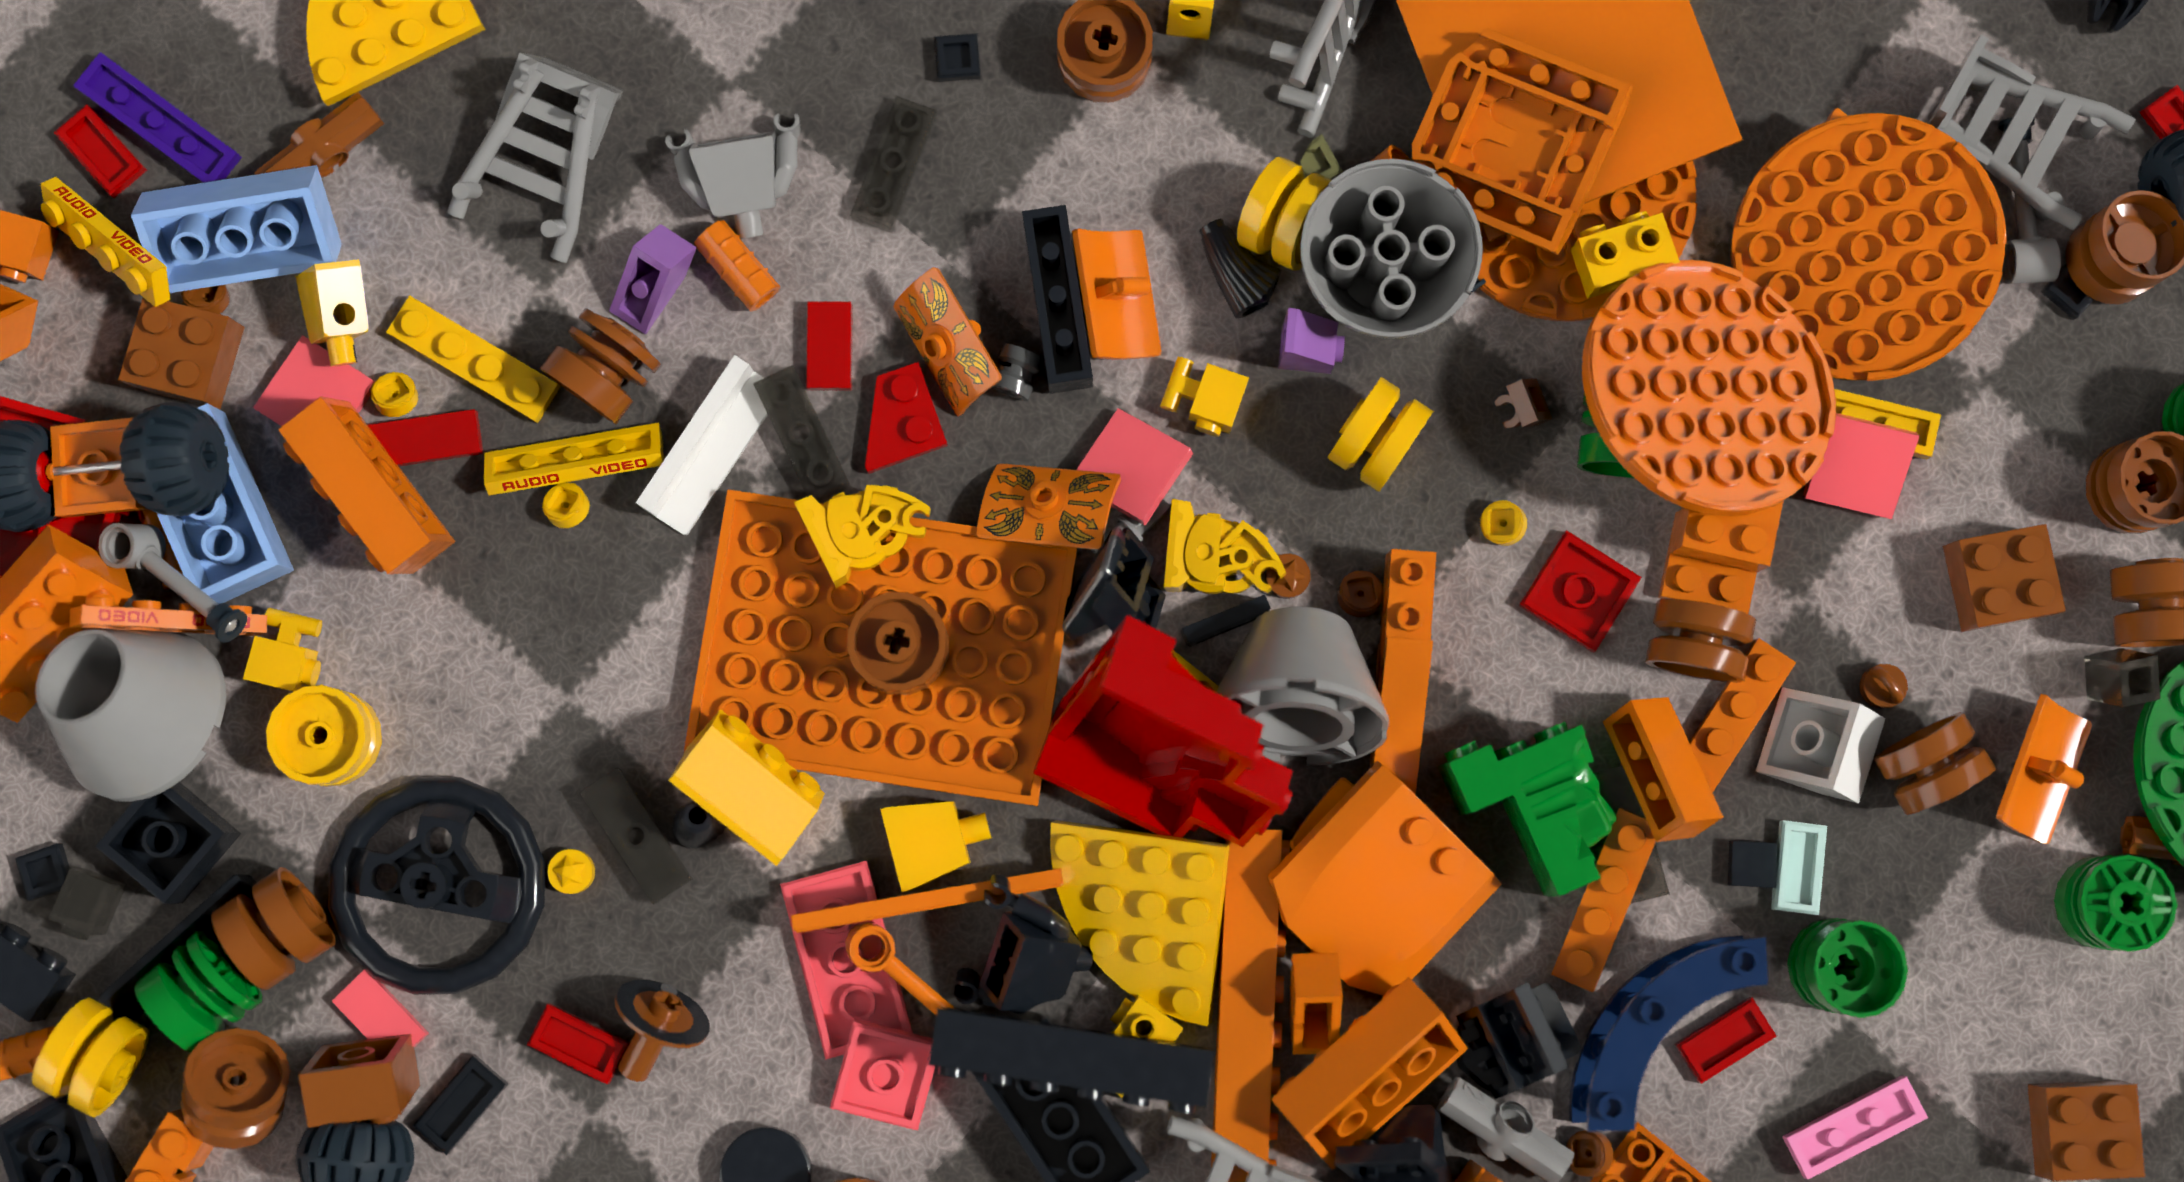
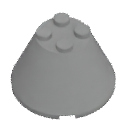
[1300,159,1483,339]

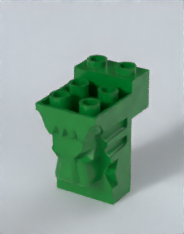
[1437,721,1617,897]

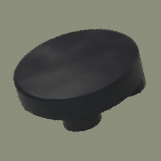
[720,1126,812,1182]

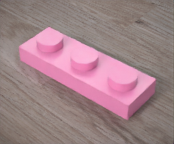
[1782,1075,1928,1179]

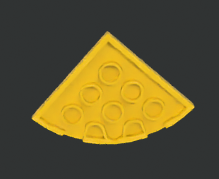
[306,0,485,106]
[1050,820,1230,1026]

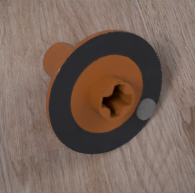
[615,980,710,1082]

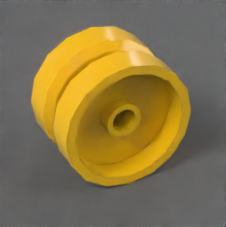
[1237,157,1332,271]
[1327,377,1433,492]
[266,685,382,787]
[32,997,149,1118]

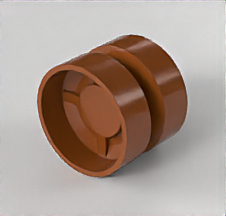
[2066,190,2184,304]
[2110,558,2184,648]
[212,867,336,990]

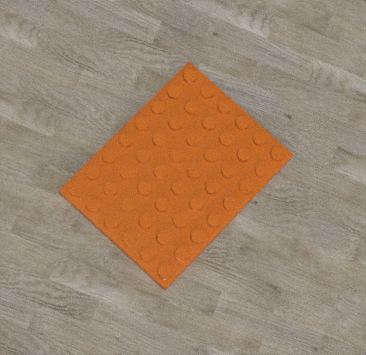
[684,489,1078,807]

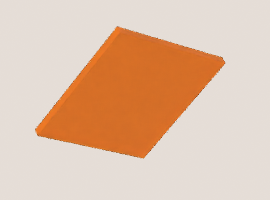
[1396,0,1743,242]

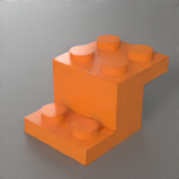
[1658,501,1783,614]

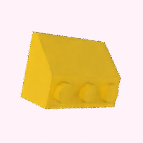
[668,709,825,866]

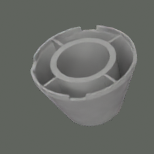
[1216,607,1389,766]
[36,629,226,802]

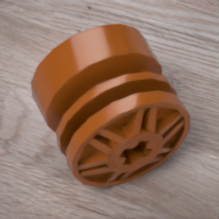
[539,308,661,424]
[2086,431,2184,534]

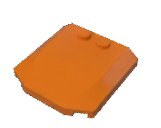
[1412,28,1633,255]
[1268,761,1502,996]

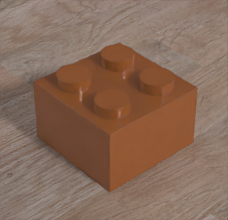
[118,297,245,410]
[1943,524,2066,632]
[299,1034,420,1128]
[2028,1080,2145,1181]

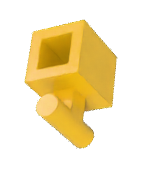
[1160,357,1249,437]
[243,607,322,692]

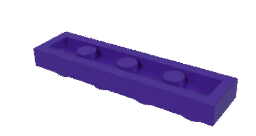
[73,52,242,183]

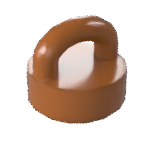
[1859,664,1908,709]

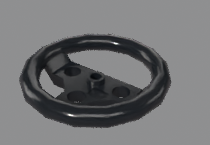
[328,777,545,995]

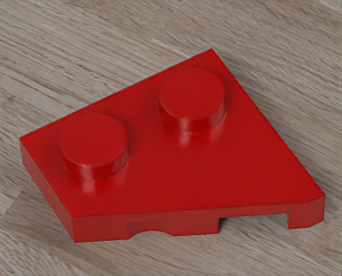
[865,362,948,474]

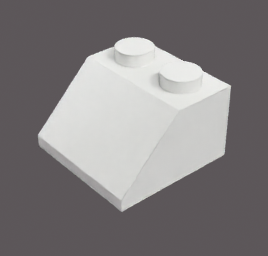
[1756,687,1886,803]

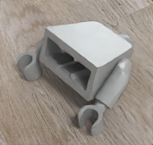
[665,113,801,239]

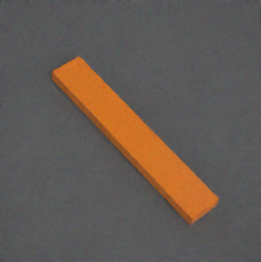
[791,868,1063,933]

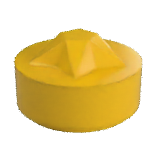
[371,372,418,417]
[542,482,590,528]
[1480,500,1527,546]
[548,849,595,894]

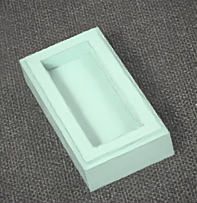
[1771,820,1827,915]

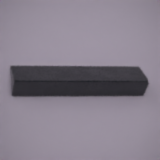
[98,874,257,1019]

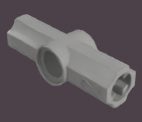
[1436,1077,1574,1182]

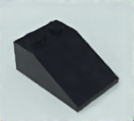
[0,1094,128,1182]

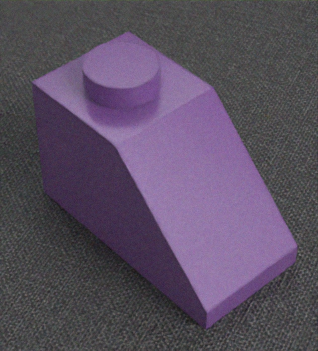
[609,224,697,334]
[1278,308,1345,374]

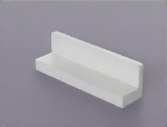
[636,355,782,535]

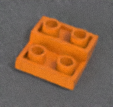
[1590,1122,1711,1182]

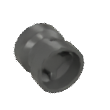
[991,343,1044,401]

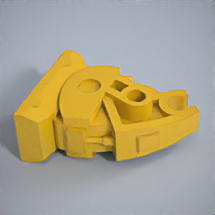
[794,485,931,589]
[1164,499,1286,594]

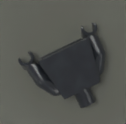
[954,874,1093,1014]

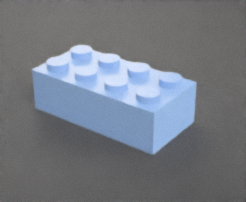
[131,165,342,293]
[157,403,294,604]

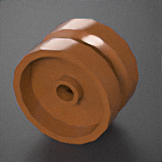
[1057,0,1153,102]
[847,592,949,695]
[1645,599,1756,683]
[1873,712,1996,815]
[180,1028,290,1149]

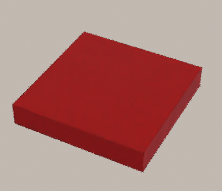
[1518,530,1642,653]

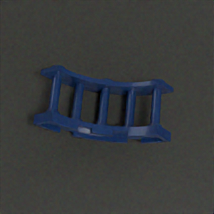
[1569,935,1768,1131]

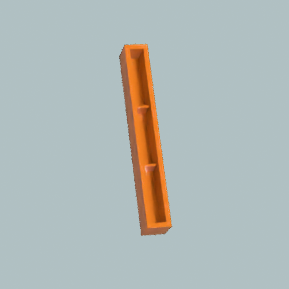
[1211,829,1290,1182]

